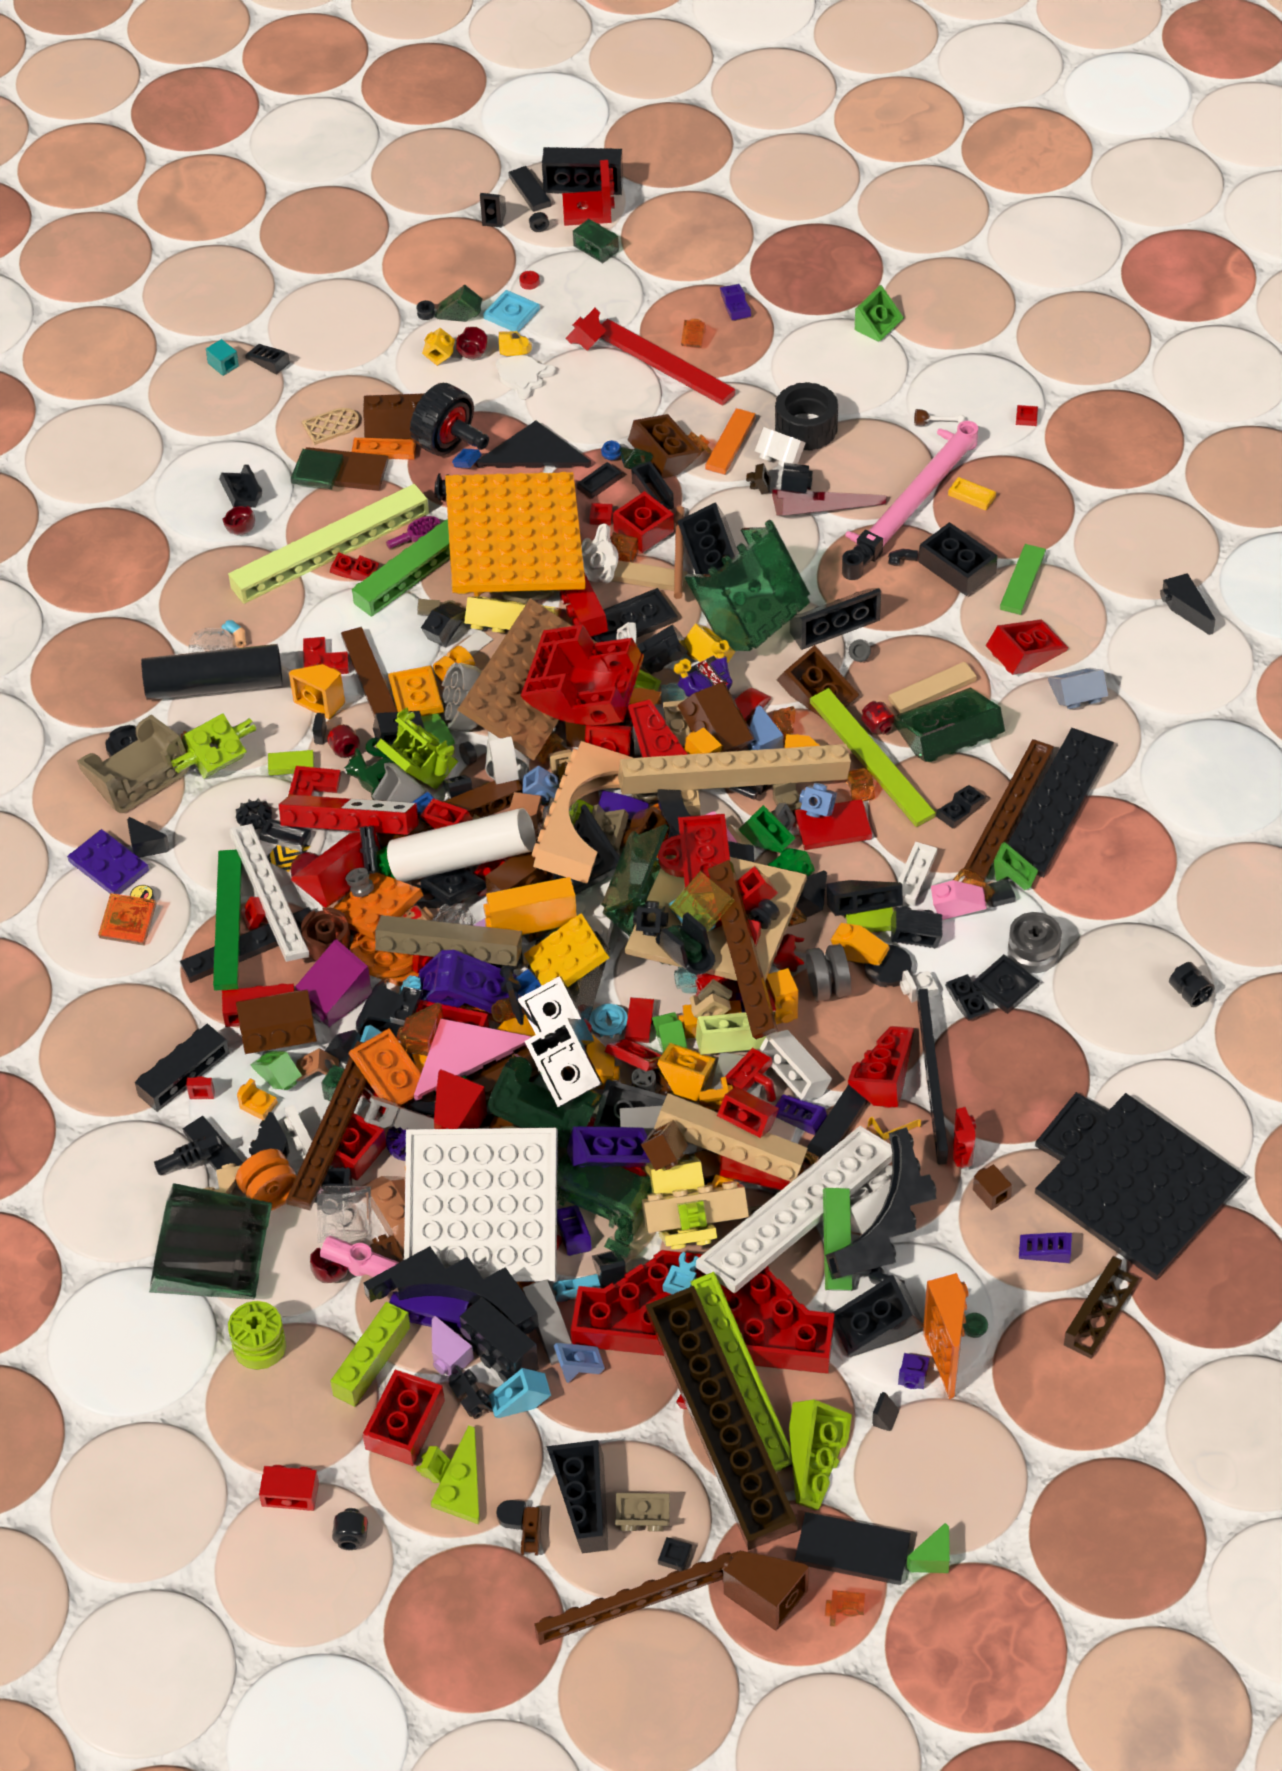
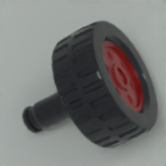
[410,382,489,456]

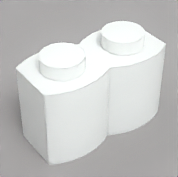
[755,427,805,466]

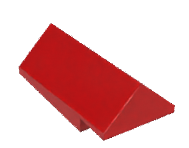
[291,832,381,908]

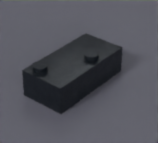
[542,147,623,195]

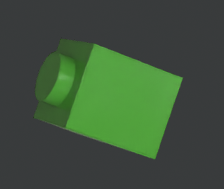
[250,1051,302,1090]

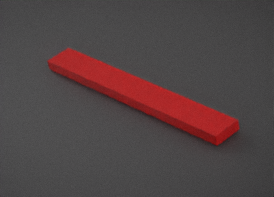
[600,319,735,406]

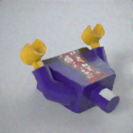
[674,640,733,697]

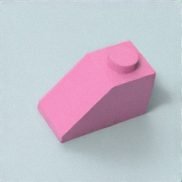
[931,880,987,920]

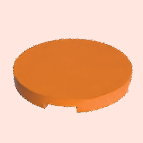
[350,933,413,977]

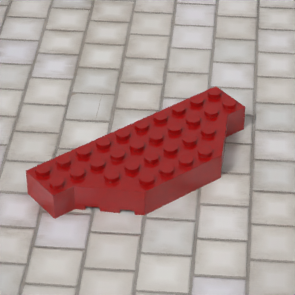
[571,1250,834,1374]

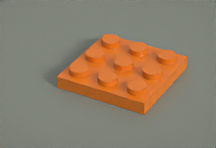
[333,873,423,939]

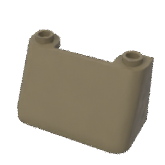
[77,715,189,813]

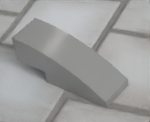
[523,1279,572,1365]

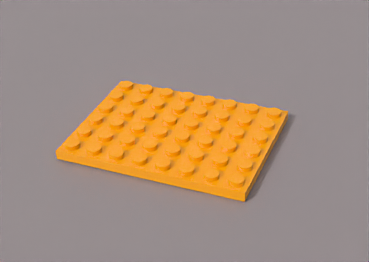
[445,472,585,593]

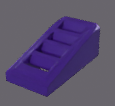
[775,1094,827,1135]
[557,1205,592,1256]
[1019,1232,1072,1263]

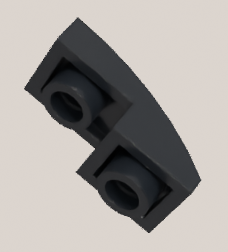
[936,785,986,828]
[945,974,990,1021]

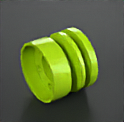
[228,1301,287,1370]

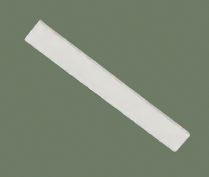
[230,824,309,962]

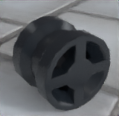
[749,899,780,929]

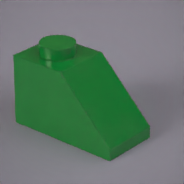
[738,805,795,853]

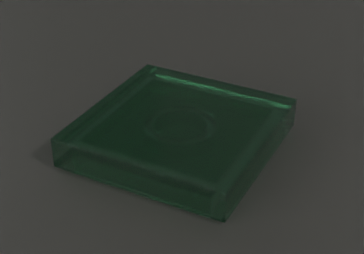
[290,449,344,490]

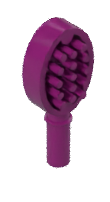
[386,516,441,549]

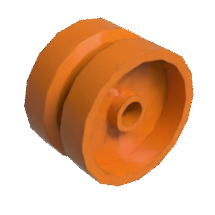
[235,1149,297,1212]

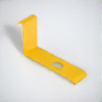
[868,1117,921,1140]

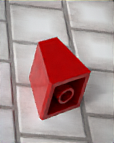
[434,1069,487,1129]

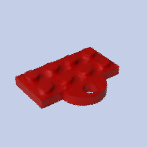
[658,814,730,895]

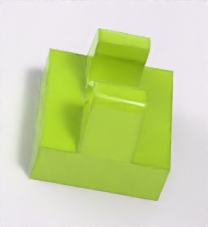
[677,1200,707,1230]
[415,1446,451,1483]

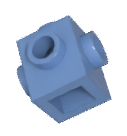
[523,766,559,805]
[799,783,837,818]

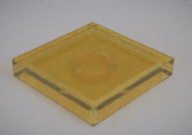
[669,871,735,933]

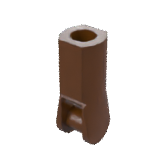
[521,1507,542,1556]

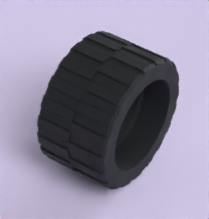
[775,382,838,451]

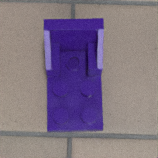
[418,950,517,1019]

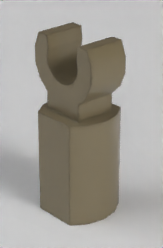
[417,599,455,616]

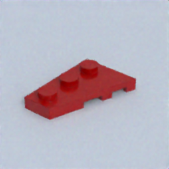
[628,699,688,758]

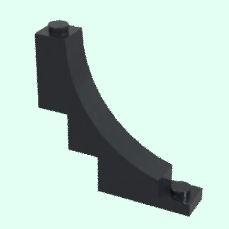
[363,1246,539,1334]

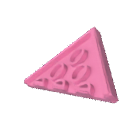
[414,1019,531,1100]

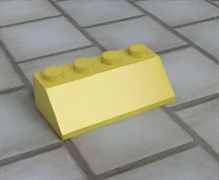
[464,596,562,633]

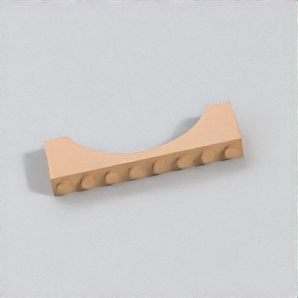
[532,741,633,884]

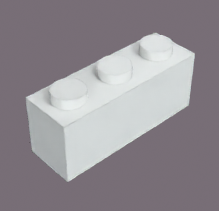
[759,1030,832,1101]

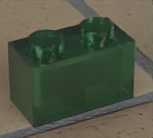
[573,219,619,264]

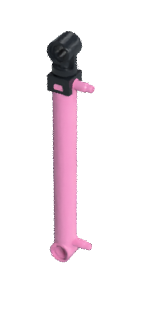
[842,421,978,580]

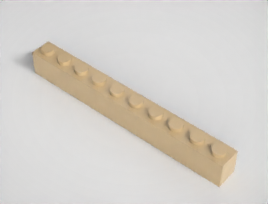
[618,744,851,795]

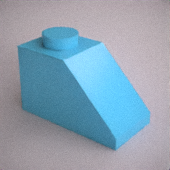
[489,1368,551,1418]

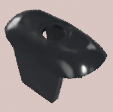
[655,912,716,975]
[355,979,407,1040]

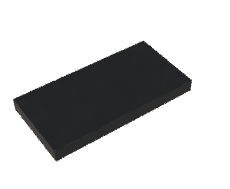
[591,588,678,643]
[795,1512,911,1585]

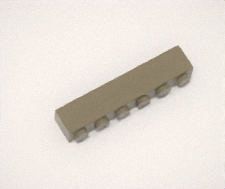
[375,915,522,966]

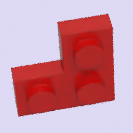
[303,637,349,674]
[288,766,341,796]

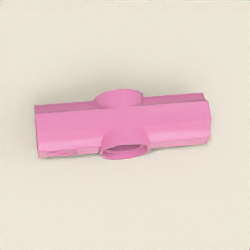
[320,1236,399,1277]

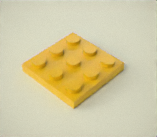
[524,913,610,988]

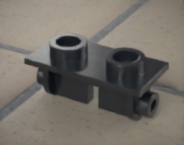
[448,1365,493,1419]

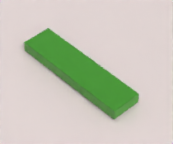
[1000,544,1046,615]
[823,1188,852,1291]

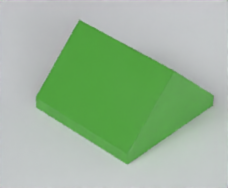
[854,285,904,342]

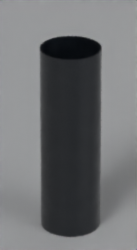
[141,644,283,700]

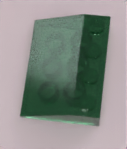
[893,687,1005,762]

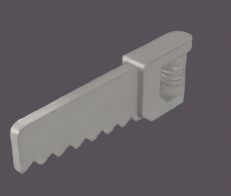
[364,1096,434,1130]

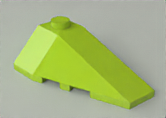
[789,1399,852,1510]

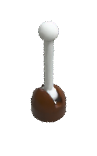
[914,409,965,426]

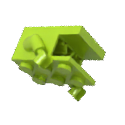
[376,707,458,790]

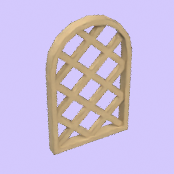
[302,408,359,445]

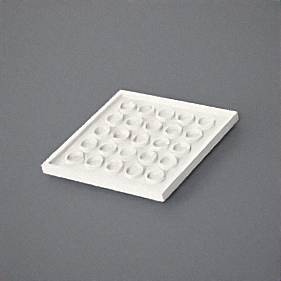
[404,1128,558,1282]

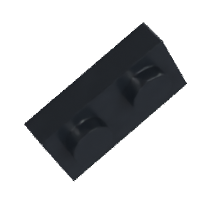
[219,464,262,508]

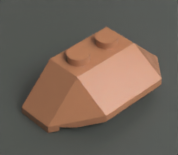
[360,1176,405,1259]

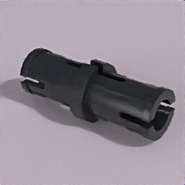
[359,825,379,873]

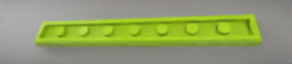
[810,688,935,827]
[690,1272,792,1472]

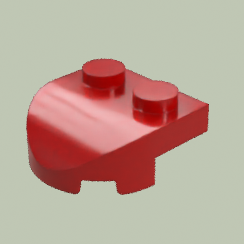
[953,1107,976,1169]

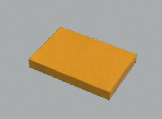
[388,665,444,716]

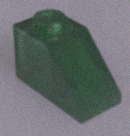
[435,285,483,322]

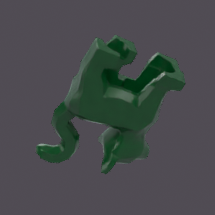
[344,737,411,800]

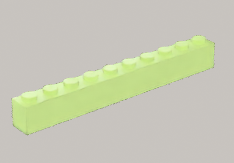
[228,484,429,604]

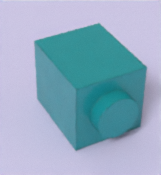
[205,339,239,376]

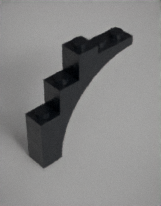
[825,1128,937,1280]

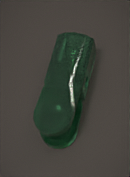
[668,925,702,963]

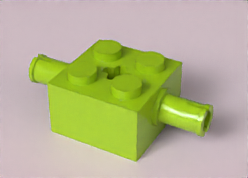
[171,713,256,779]

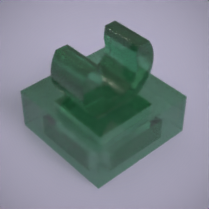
[604,1227,635,1258]

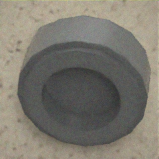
[849,639,871,662]

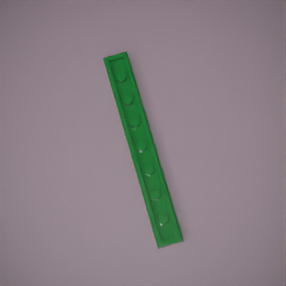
[213,849,242,991]

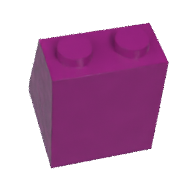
[295,939,372,1028]

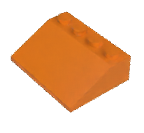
[923,1273,969,1399]

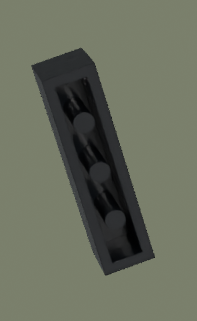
[135,1023,229,1112]

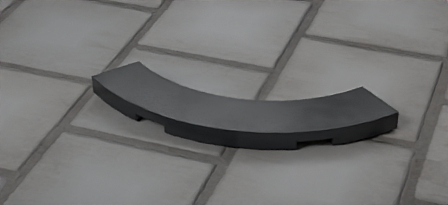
[657,789,755,863]

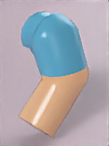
[221,620,246,647]

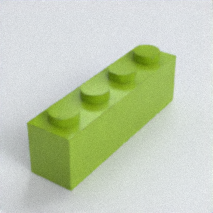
[330,1302,410,1407]

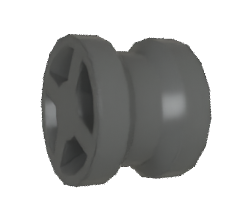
[346,868,374,897]
[632,1068,656,1093]

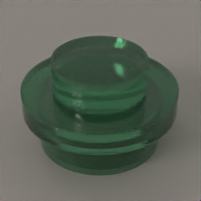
[963,1313,988,1338]

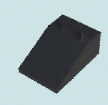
[832,1275,924,1357]

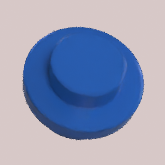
[601,440,622,460]

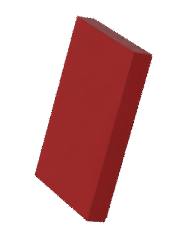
[794,799,872,850]
[720,1155,791,1190]

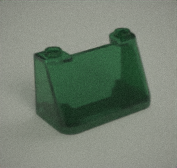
[488,1053,603,1148]
[557,1151,652,1243]

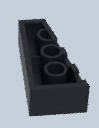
[546,1440,608,1554]

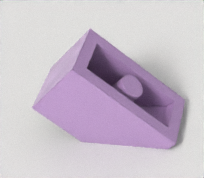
[432,1316,474,1376]

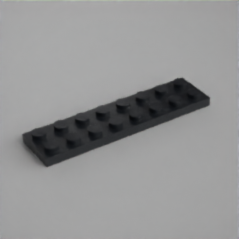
[1008,727,1114,878]

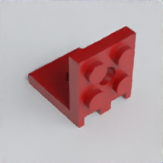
[562,160,615,226]

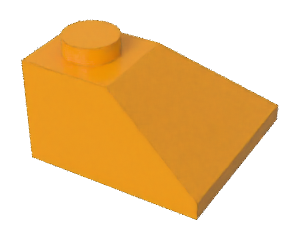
[657,1043,716,1102]

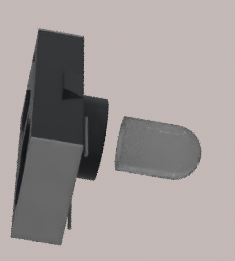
[390,986,423,1027]

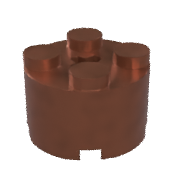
[301,907,351,961]

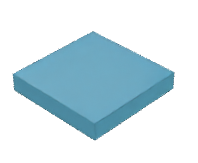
[483,290,540,332]

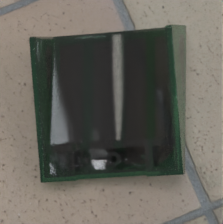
[149,1183,272,1300]

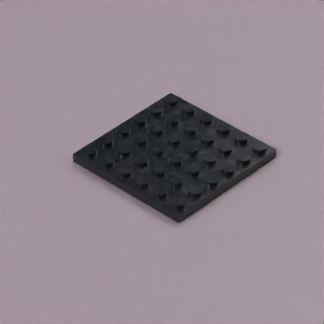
[1035,1093,1247,1280]

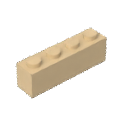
[642,1181,749,1233]

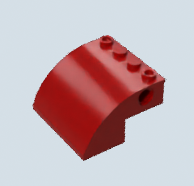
[521,624,644,725]

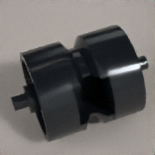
[1169,962,1215,1007]

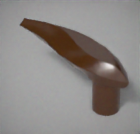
[653,1069,673,1096]

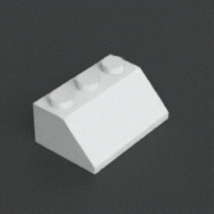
[850,1165,892,1234]

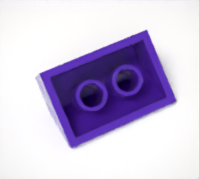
[566,1127,651,1167]

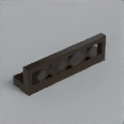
[1064,1256,1139,1359]

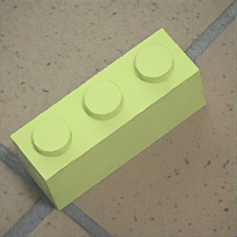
[695,1012,766,1055]

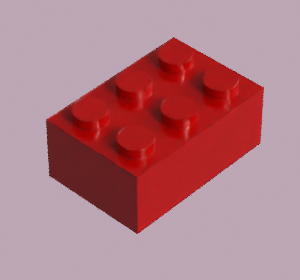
[362,1369,445,1466]

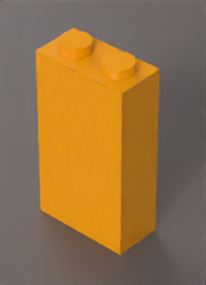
[483,877,577,935]

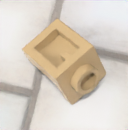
[690,993,731,1018]

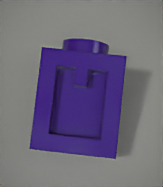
[898,1353,930,1390]

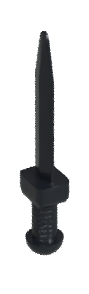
[500,965,524,1025]

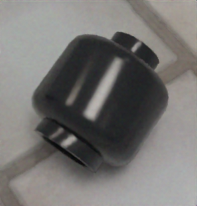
[332,1508,368,1551]

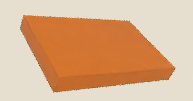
[348,1028,421,1107]

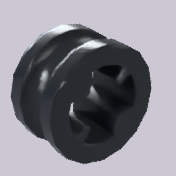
[416,300,435,320]

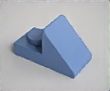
[554,1343,605,1383]

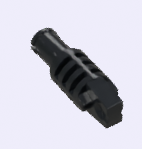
[154,1135,223,1176]

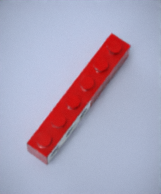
[278,795,419,835]

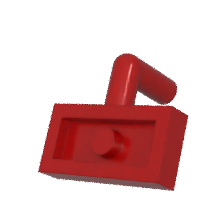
[725,1047,776,1102]

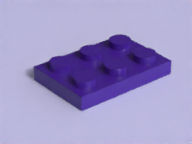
[67,829,149,898]

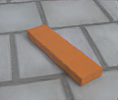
[705,408,755,475]

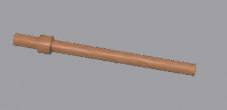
[674,506,685,599]

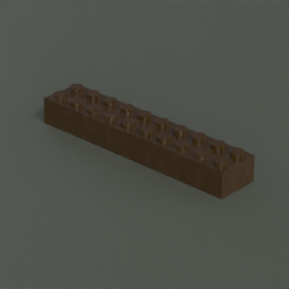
[646,1286,798,1550]

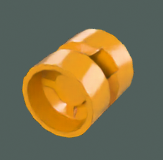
[433,645,475,682]

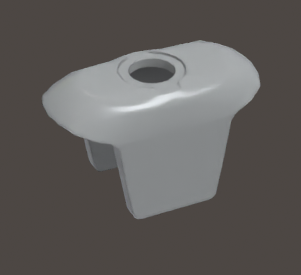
[372,762,428,803]

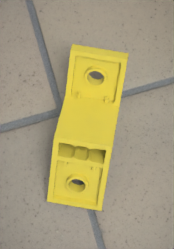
[645,1154,717,1249]

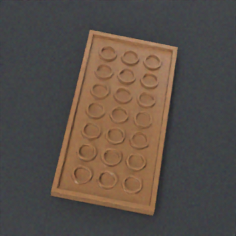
[457,598,597,761]

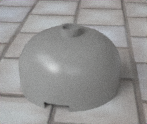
[438,663,482,731]

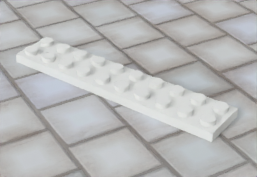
[696,1126,892,1293]

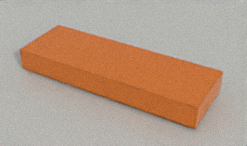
[351,437,417,460]

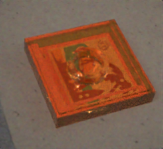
[98,893,157,946]

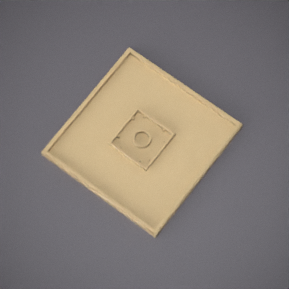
[625,855,807,981]

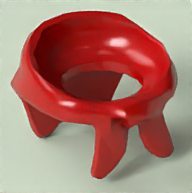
[772,933,805,972]

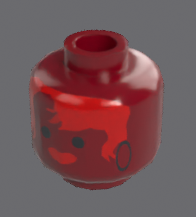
[861,701,895,735]
[327,724,360,758]

